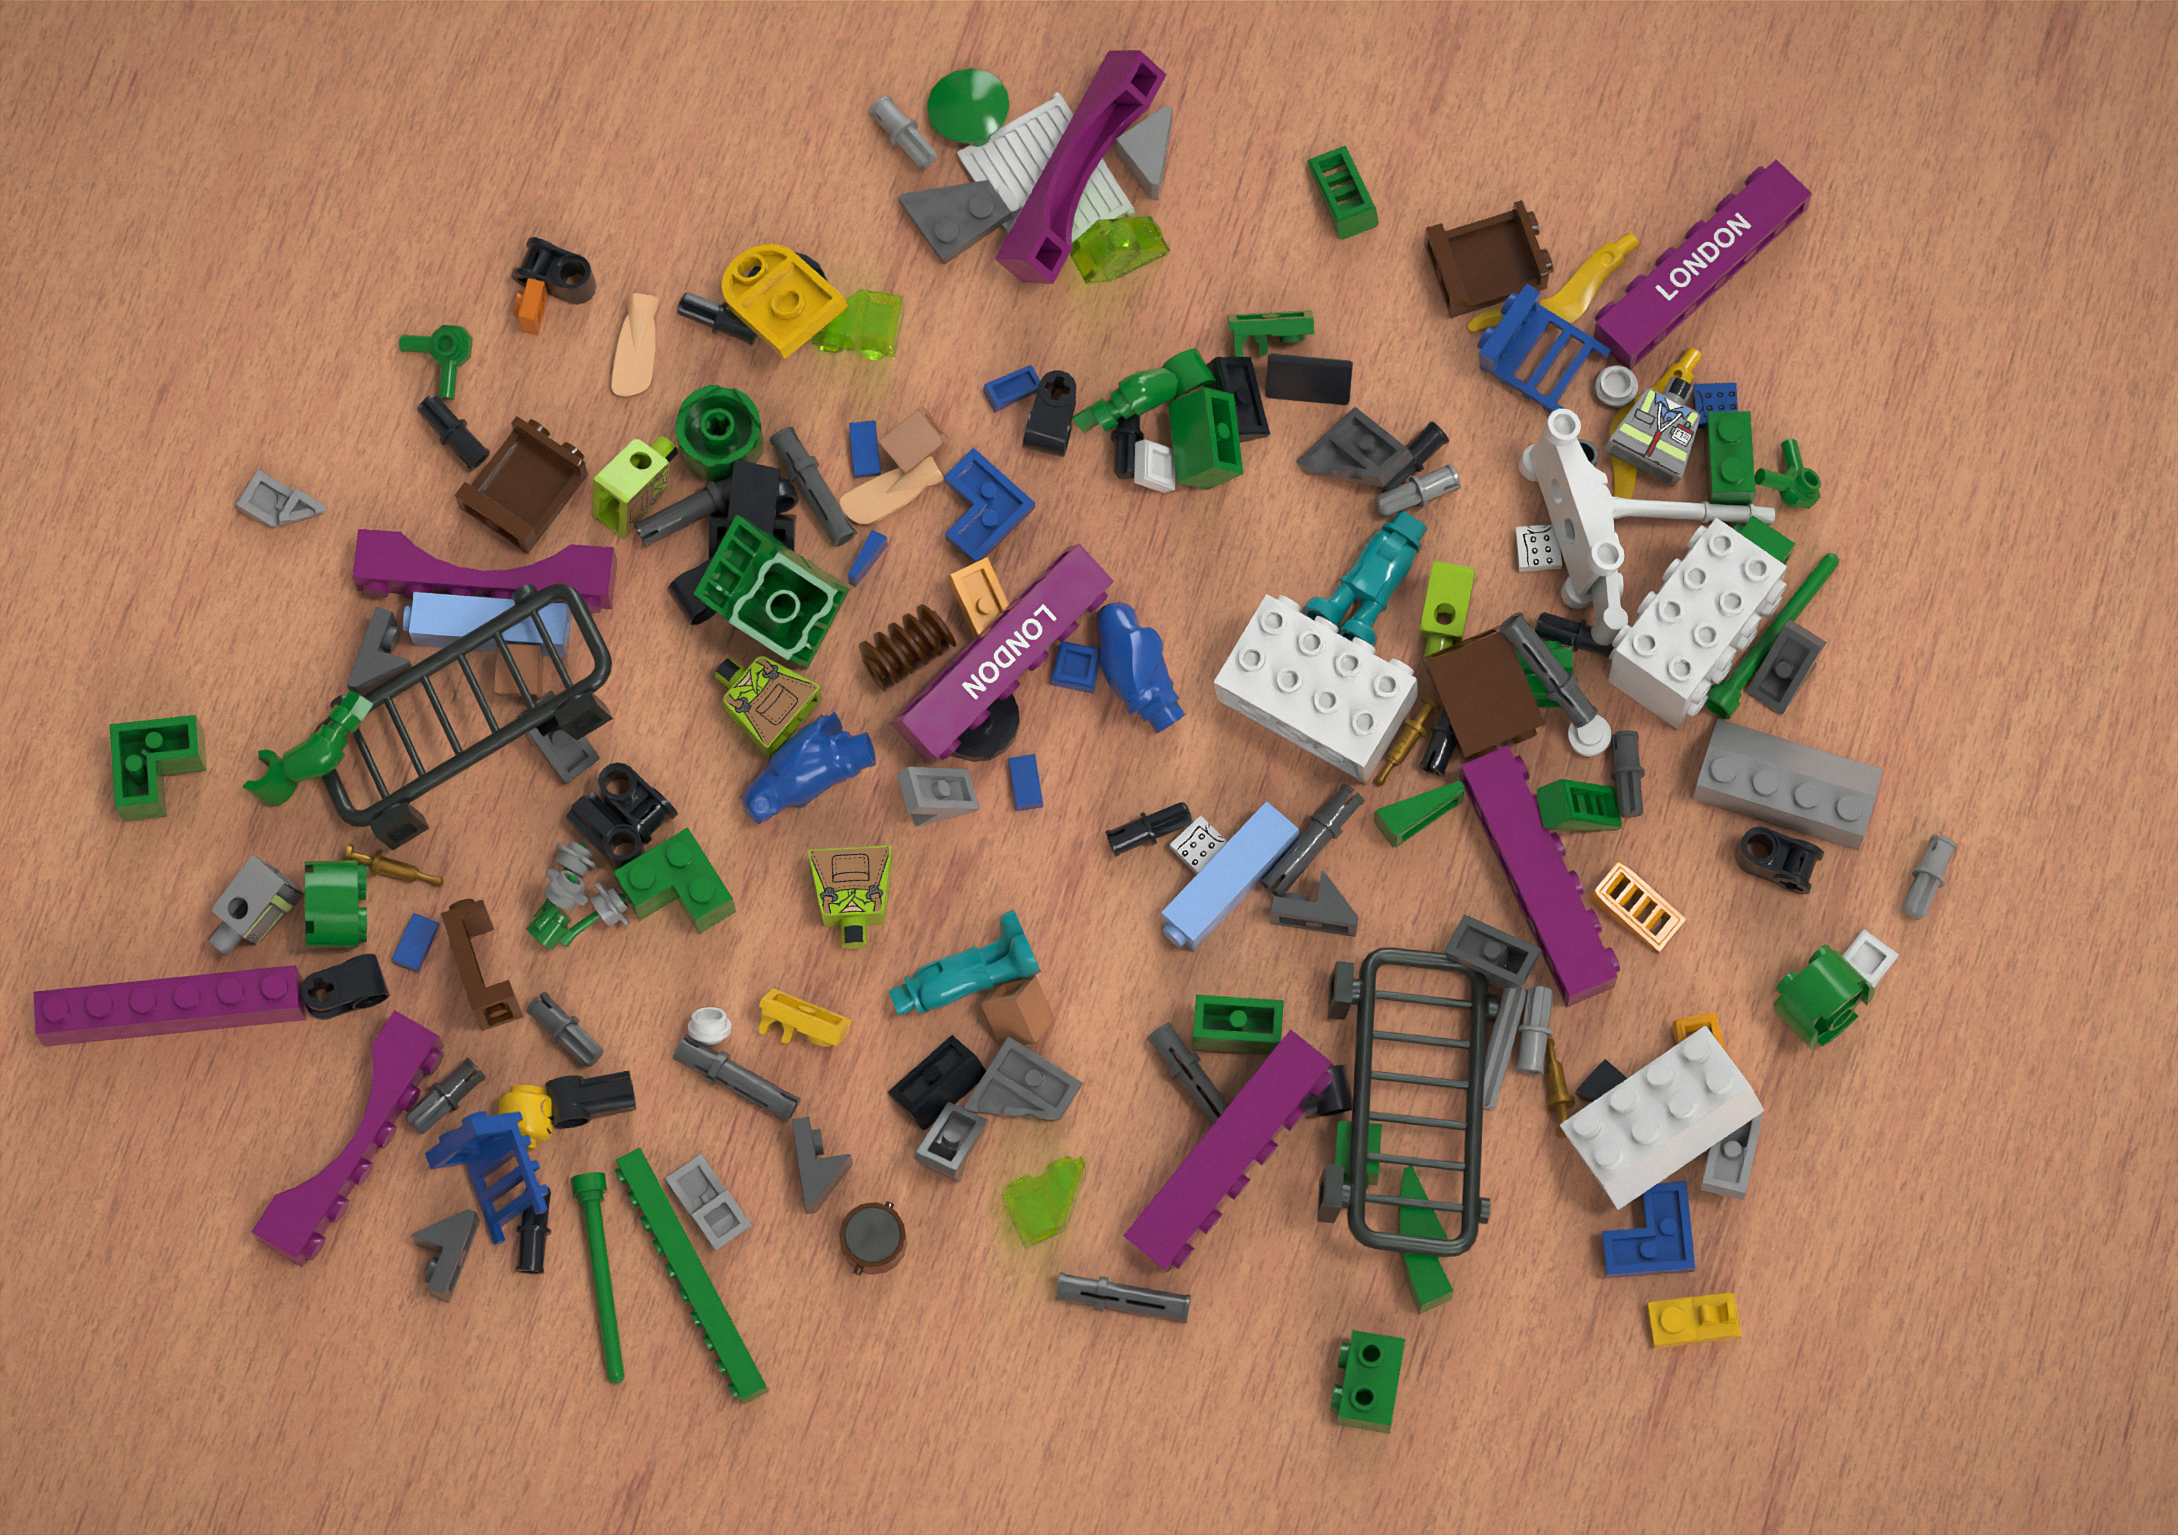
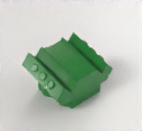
[694,514,850,668]

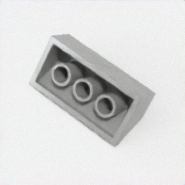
[1692,718,1883,850]

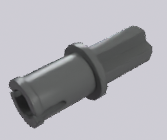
[1611,730,1645,818]
[526,992,603,1067]
[406,1058,486,1134]

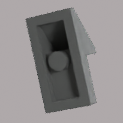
[347,607,412,697]
[1747,619,1827,714]
[517,690,600,784]
[1270,871,1359,937]
[1444,914,1542,989]
[914,1102,988,1182]
[792,1117,853,1214]
[411,1209,481,1303]

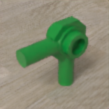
[399,325,473,399]
[1755,439,1821,509]

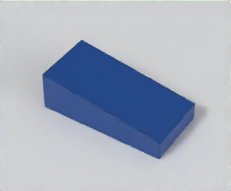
[983,365,1040,413]
[849,420,881,478]
[848,530,888,587]
[1009,754,1043,811]
[392,913,440,973]

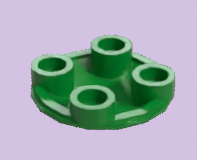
[927,68,1010,147]

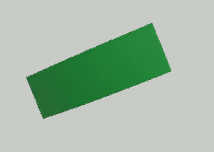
[1398,1166,1454,1314]

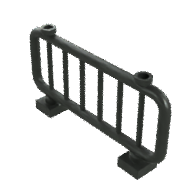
[314,583,613,850]
[1317,947,1498,1257]

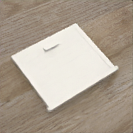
[957,92,1136,245]

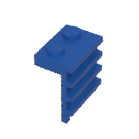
[1477,284,1611,413]
[425,1111,549,1245]

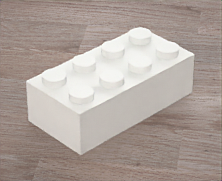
[1560,1025,1765,1210]

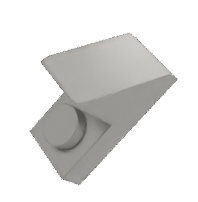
[896,767,980,826]
[1700,1114,1763,1200]

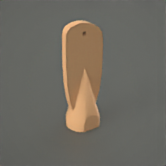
[611,293,659,398]
[839,454,944,526]

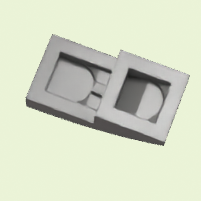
[664,1154,752,1251]

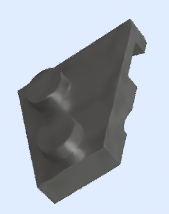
[897,180,1013,265]
[1296,407,1414,487]
[963,1036,1084,1120]

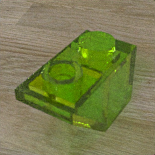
[1070,216,1170,284]
[811,289,905,360]
[1002,1156,1086,1249]

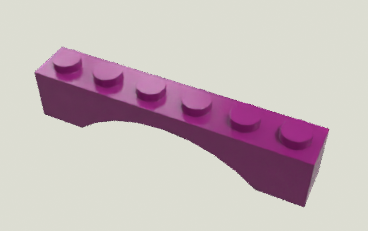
[995,50,1167,284]
[352,529,617,613]
[252,1010,444,1267]

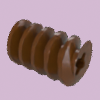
[859,604,957,692]

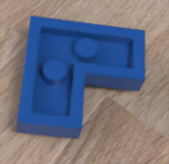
[944,447,1035,563]
[1601,1181,1695,1278]

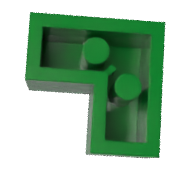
[109,715,207,821]
[613,827,736,934]

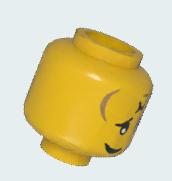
[497,1085,553,1151]

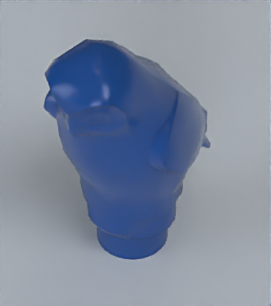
[1097,602,1186,734]
[741,712,876,824]

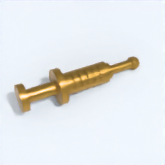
[1375,695,1442,786]
[343,844,444,887]
[1545,1038,1576,1138]

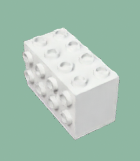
[1608,518,1787,730]
[1214,594,1418,784]

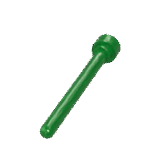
[1704,553,1839,720]
[570,1172,625,1384]

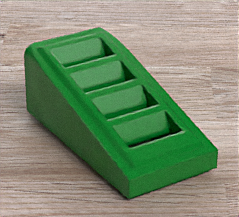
[1307,145,1379,240]
[1536,779,1622,830]
[1374,781,1465,848]

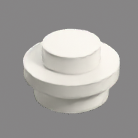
[1595,366,1638,408]
[1568,715,1611,757]
[688,1007,732,1045]

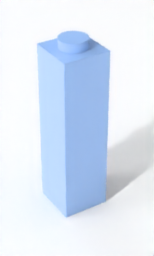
[403,592,571,658]
[1161,801,1299,952]

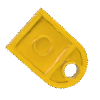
[721,244,849,360]

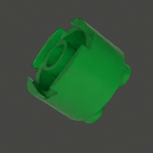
[675,385,763,483]
[305,860,367,948]
[1774,945,1875,1049]

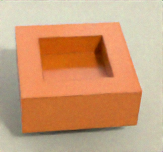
[514,278,549,335]

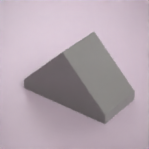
[1116,106,1172,200]

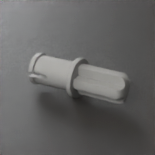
[869,96,938,170]
[1375,464,1461,517]
[1902,834,1957,920]
[1516,986,1554,1075]

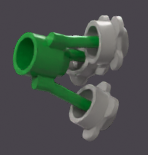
[526,840,630,950]

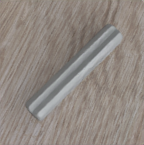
[1483,987,1527,1111]

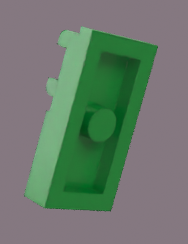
[1227,310,1314,357]

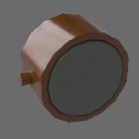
[839,1201,907,1276]

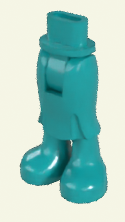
[1302,511,1427,647]
[888,909,1041,1016]

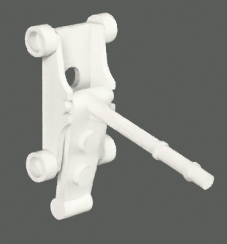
[1518,409,1775,645]

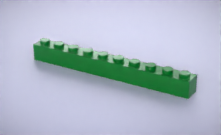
[615,1148,768,1404]

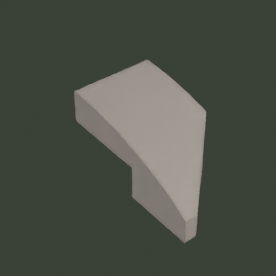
[235,470,327,529]

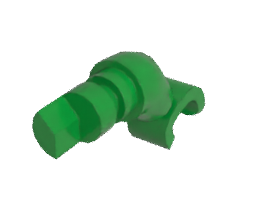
[1072,348,1216,433]
[242,690,373,807]

